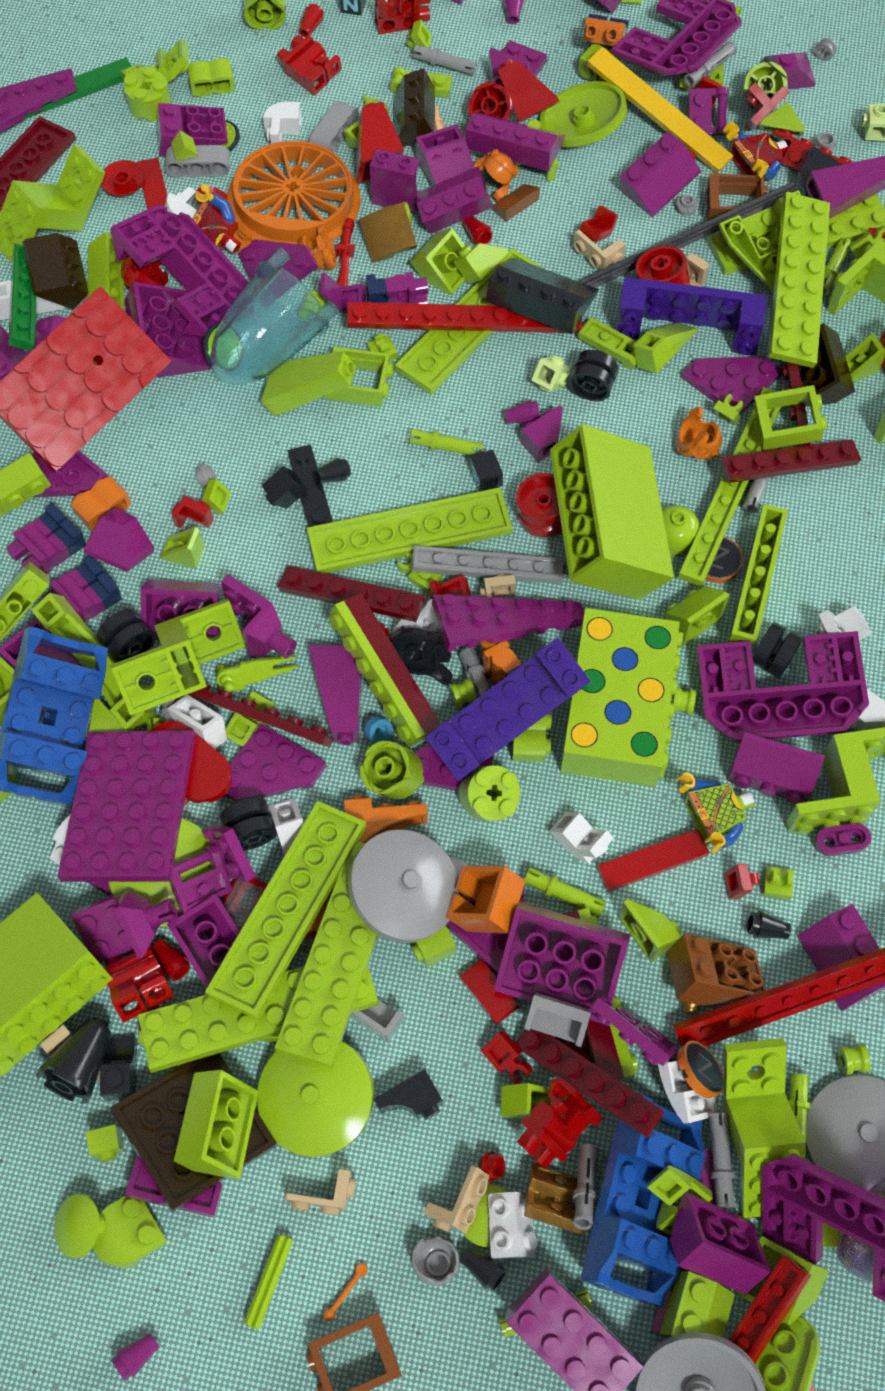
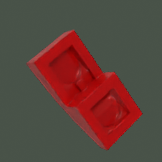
[459,960,519,1025]

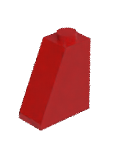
[497,59,560,122]

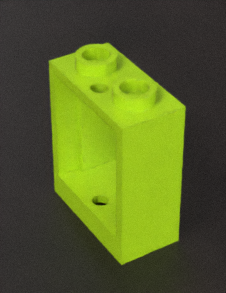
[326,347,394,407]
[754,385,827,450]

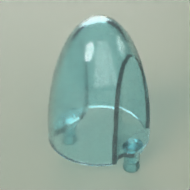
[211,247,339,385]

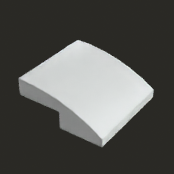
[658,1060,718,1124]

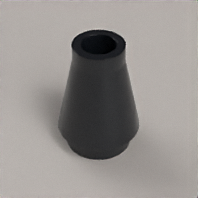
[313,458,351,484]
[747,911,791,940]
[459,1246,507,1291]

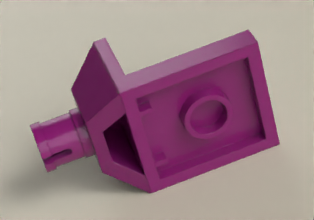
[488,40,548,88]
[221,574,297,659]
[70,889,178,962]

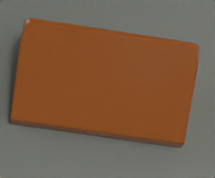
[491,184,540,222]

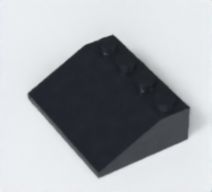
[486,258,599,334]

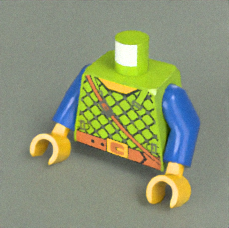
[675,772,755,854]

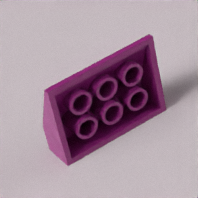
[125,281,212,378]
[494,902,630,1024]

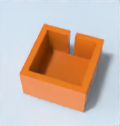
[446,866,525,934]

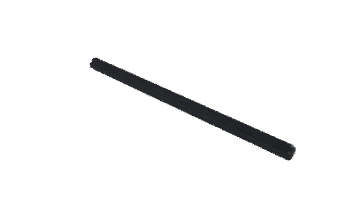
[578,182,798,288]

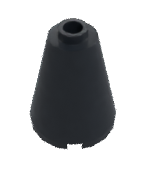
[36,1017,111,1104]

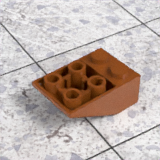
[666,933,766,1005]

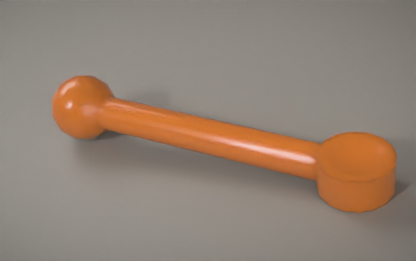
[323,1264,368,1321]

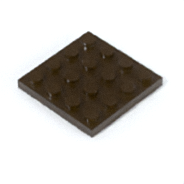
[111,1053,277,1213]

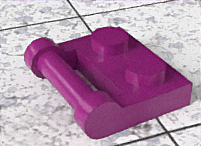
[688,87,729,136]
[202,824,256,882]
[169,844,233,913]

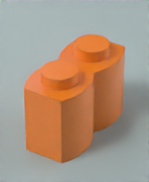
[70,476,131,532]

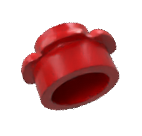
[479,1151,505,1182]

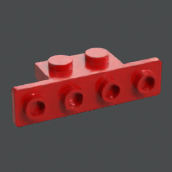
[772,129,853,172]

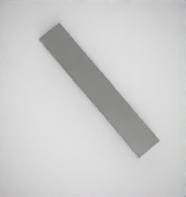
[412,545,564,584]

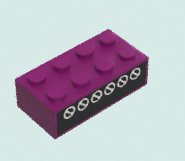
[505,1266,644,1391]

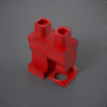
[374,0,431,35]
[277,35,342,96]
[104,945,174,1023]
[516,1078,603,1169]

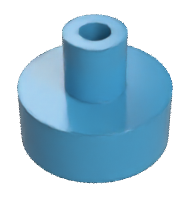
[364,716,393,744]

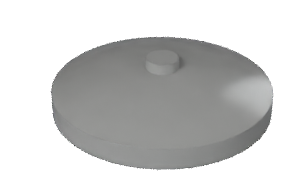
[348,830,459,943]
[806,1075,885,1197]
[636,1332,766,1391]

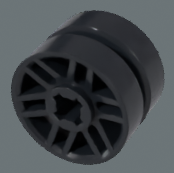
[568,350,619,402]
[97,609,155,663]
[753,621,803,678]
[219,798,277,851]

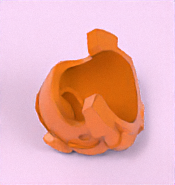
[471,149,518,201]
[298,224,337,271]
[675,407,723,460]

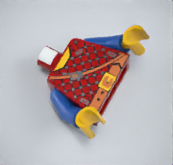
[723,122,788,180]
[192,184,241,254]

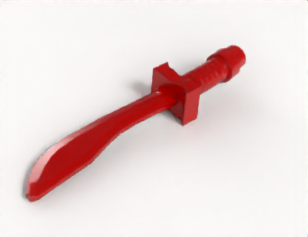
[329,218,355,315]

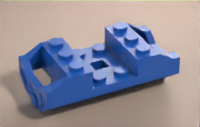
[0,626,108,805]
[580,1093,705,1307]

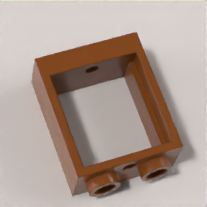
[706,173,768,221]
[305,1313,402,1391]

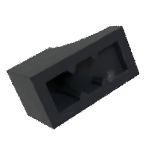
[100,1038,137,1101]
[374,1069,443,1120]

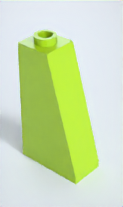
[261,351,356,416]

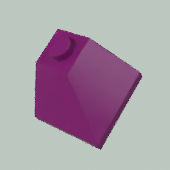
[764,52,816,89]
[83,508,154,572]

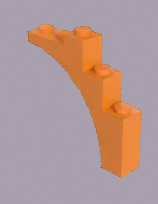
[304,796,428,939]

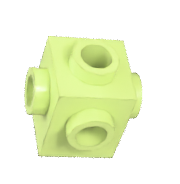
[861,104,885,141]
[531,355,571,392]

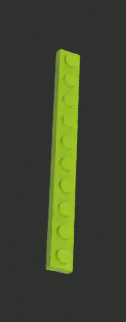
[678,387,781,587]

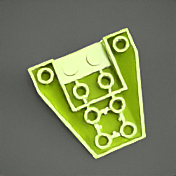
[718,190,801,293]

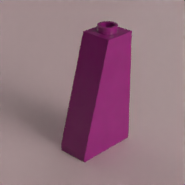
[805,156,885,219]
[309,645,362,745]

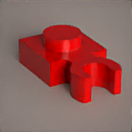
[480,1030,533,1084]

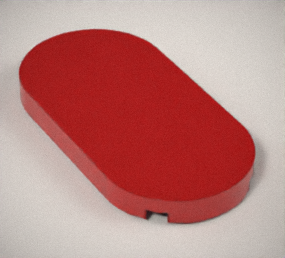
[150,721,232,804]

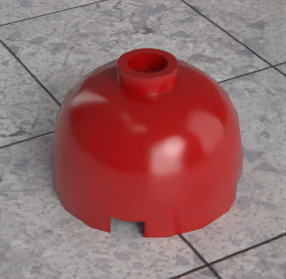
[468,82,513,120]
[121,256,169,290]

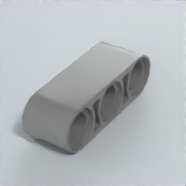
[309,100,359,153]
[165,145,230,177]

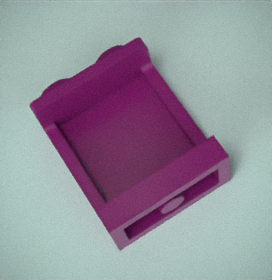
[369,149,420,214]

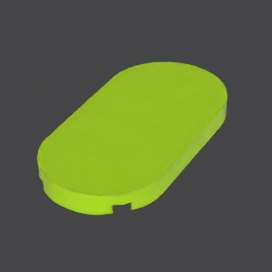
[755,1315,820,1391]

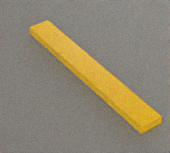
[587,47,733,174]

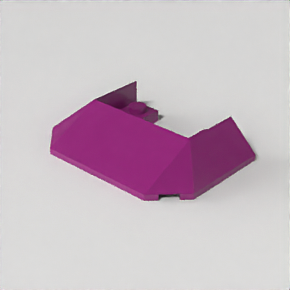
[611,0,742,75]
[110,204,253,337]
[697,631,869,742]
[762,1154,885,1302]

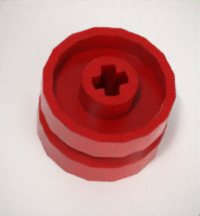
[636,246,690,285]
[516,473,562,538]

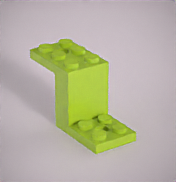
[0,145,106,263]
[827,239,885,315]
[110,598,246,716]
[785,727,885,834]
[723,1038,806,1218]

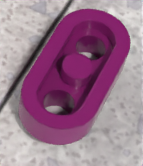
[815,823,871,856]

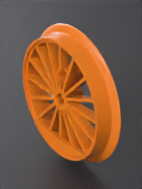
[227,141,361,244]

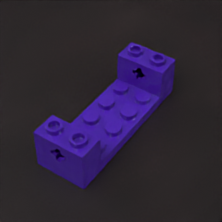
[617,277,767,355]
[425,637,591,781]

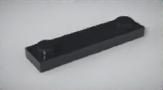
[287,445,333,527]

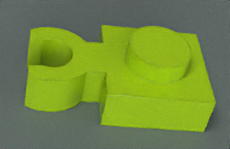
[849,225,885,259]
[397,553,444,594]

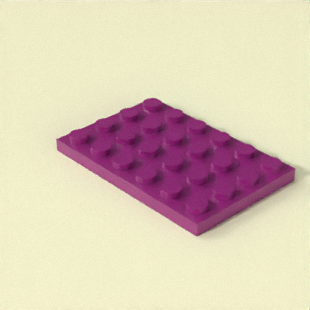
[57,731,196,882]

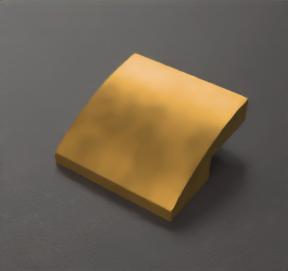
[359,202,417,263]
[524,1162,585,1235]

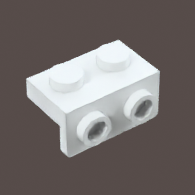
[488,1191,537,1259]

